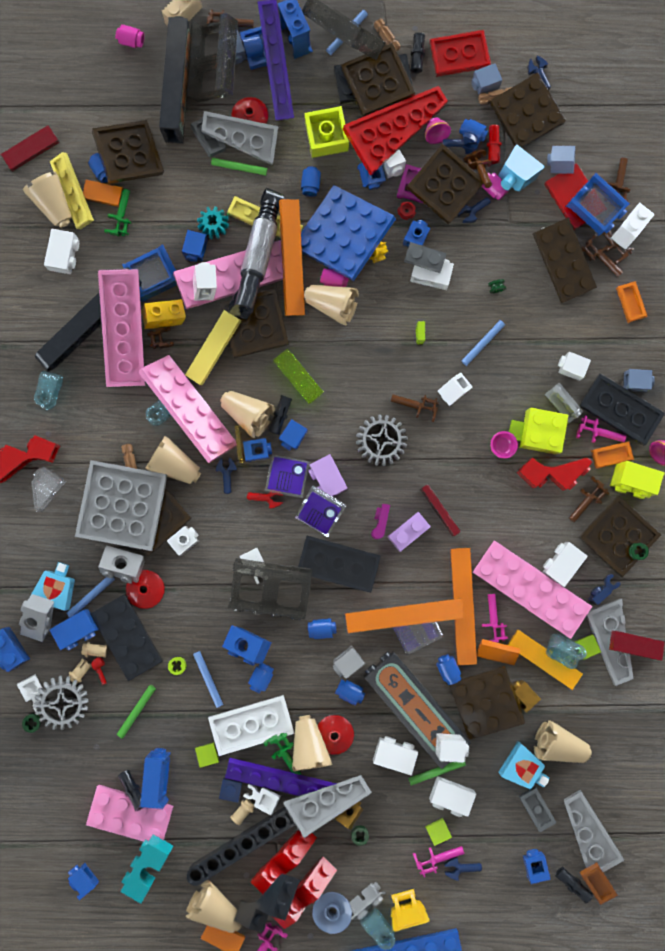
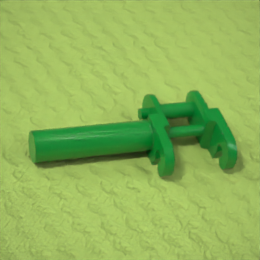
[104,189,131,237]
[263,733,302,775]

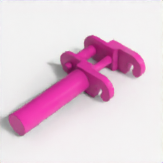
[576,415,627,443]
[482,594,508,642]
[413,846,464,878]
[257,922,288,951]

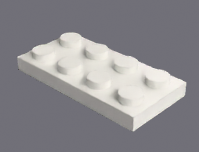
[208,695,295,756]

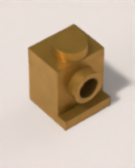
[512,680,541,713]
[334,801,364,830]

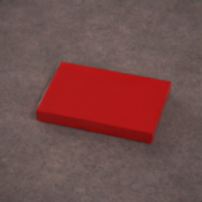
[429,30,491,77]
[544,163,607,230]

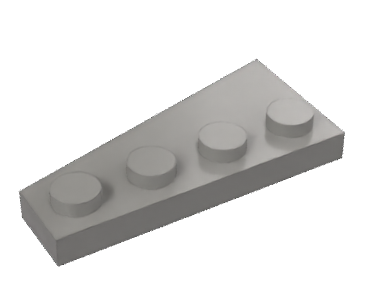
[201,111,278,165]
[586,599,634,686]
[283,775,372,838]
[564,790,624,872]

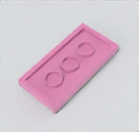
[86,785,174,841]

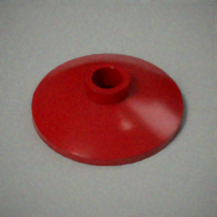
[231,97,269,124]
[126,570,165,609]
[318,715,354,755]

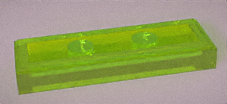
[273,348,324,404]

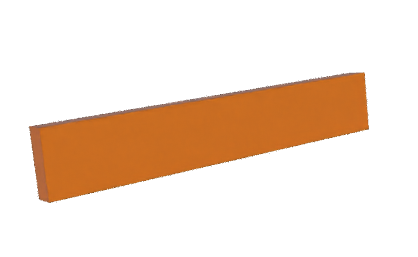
[279,199,305,316]
[450,548,477,665]
[345,598,464,633]

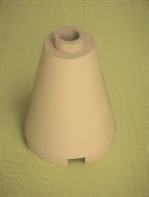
[23,172,72,228]
[304,285,359,326]
[220,391,275,438]
[145,436,201,484]
[292,715,332,772]
[534,721,592,763]
[186,880,242,933]

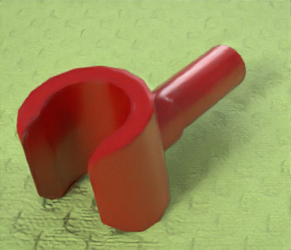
[91,657,106,685]

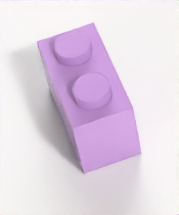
[308,454,348,500]
[387,512,431,552]

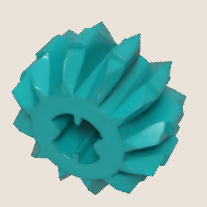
[197,206,229,239]

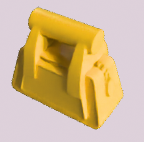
[391,889,429,931]

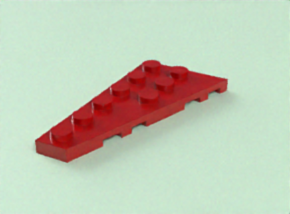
[343,86,448,176]

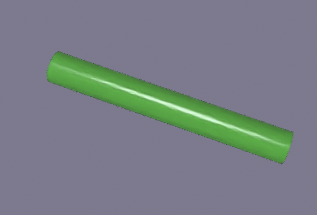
[211,158,268,176]
[117,685,156,738]
[409,762,466,785]

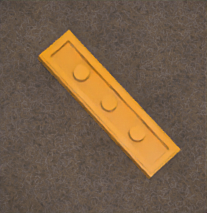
[507,629,583,690]

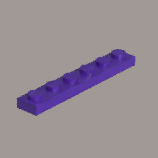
[257,0,294,121]
[225,758,337,796]

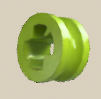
[168,657,187,675]

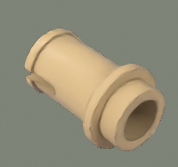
[82,642,107,658]
[69,658,92,684]
[231,799,255,825]

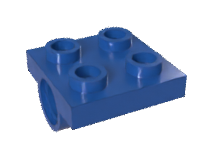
[240,26,286,70]

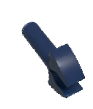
[528,56,551,90]
[442,132,478,154]
[458,197,491,223]
[216,457,237,494]
[444,857,482,881]

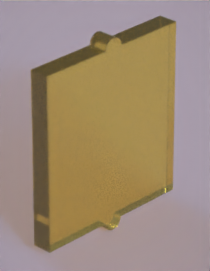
[235,425,244,463]

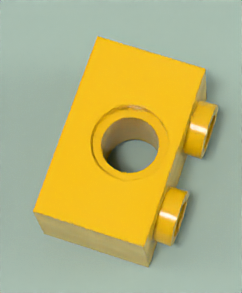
[141,299,186,329]

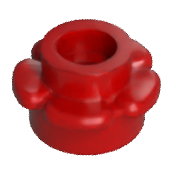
[397,202,416,220]

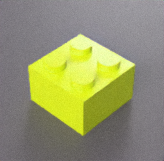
[304,106,349,158]
[519,408,568,455]
[610,461,664,499]

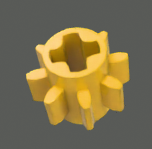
[369,242,388,263]

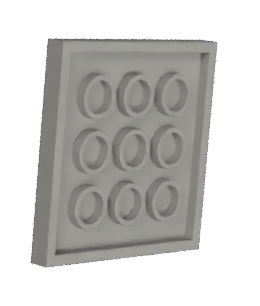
[75,460,167,551]

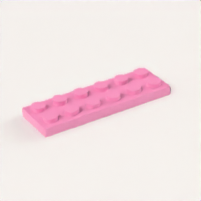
[173,240,283,309]
[98,269,145,387]
[139,355,238,463]
[472,541,592,639]

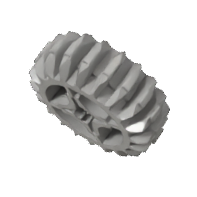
[356,414,408,466]
[34,676,89,730]

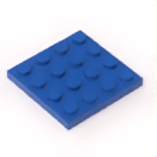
[301,185,396,281]

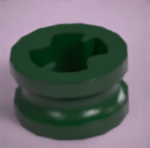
[488,279,507,294]
[629,543,649,560]
[22,714,41,733]
[351,825,369,846]

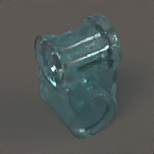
[34,371,63,410]
[146,400,172,426]
[546,633,586,669]
[360,907,395,950]

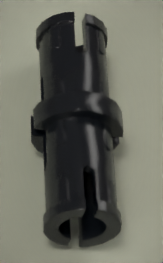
[410,32,425,73]
[268,395,293,435]
[118,770,144,811]
[555,866,594,904]

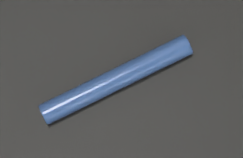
[326,10,368,55]
[462,320,505,366]
[67,577,115,617]
[193,651,223,708]

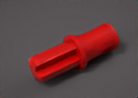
[487,125,502,164]

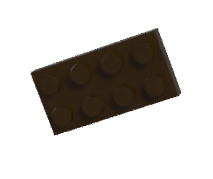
[532,217,597,303]

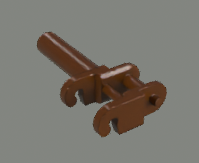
[207,9,254,34]
[464,149,492,188]
[604,158,631,204]
[598,219,634,265]
[582,233,623,277]
[147,301,174,349]
[390,394,439,422]
[569,476,610,523]

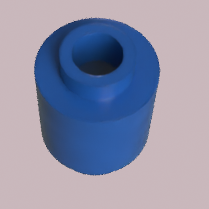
[459,119,488,144]
[88,153,108,183]
[301,166,321,197]
[308,618,337,639]
[436,654,462,685]
[248,663,274,693]
[335,679,365,705]

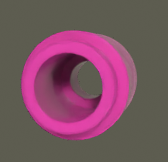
[115,24,145,48]
[481,172,509,201]
[320,268,349,287]

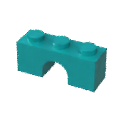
[120,834,173,904]

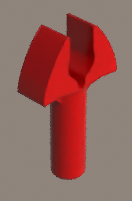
[247,490,283,509]

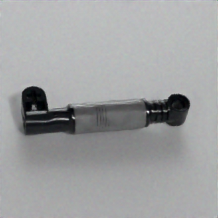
[228,187,284,319]

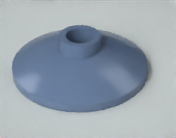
[312,892,352,934]

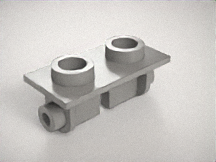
[545,383,584,423]
[349,882,386,921]

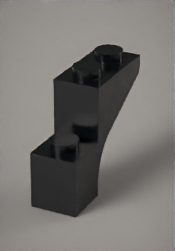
[234,874,300,933]

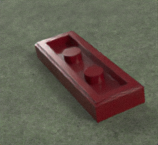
[1,125,60,172]
[420,485,460,537]
[609,630,665,661]

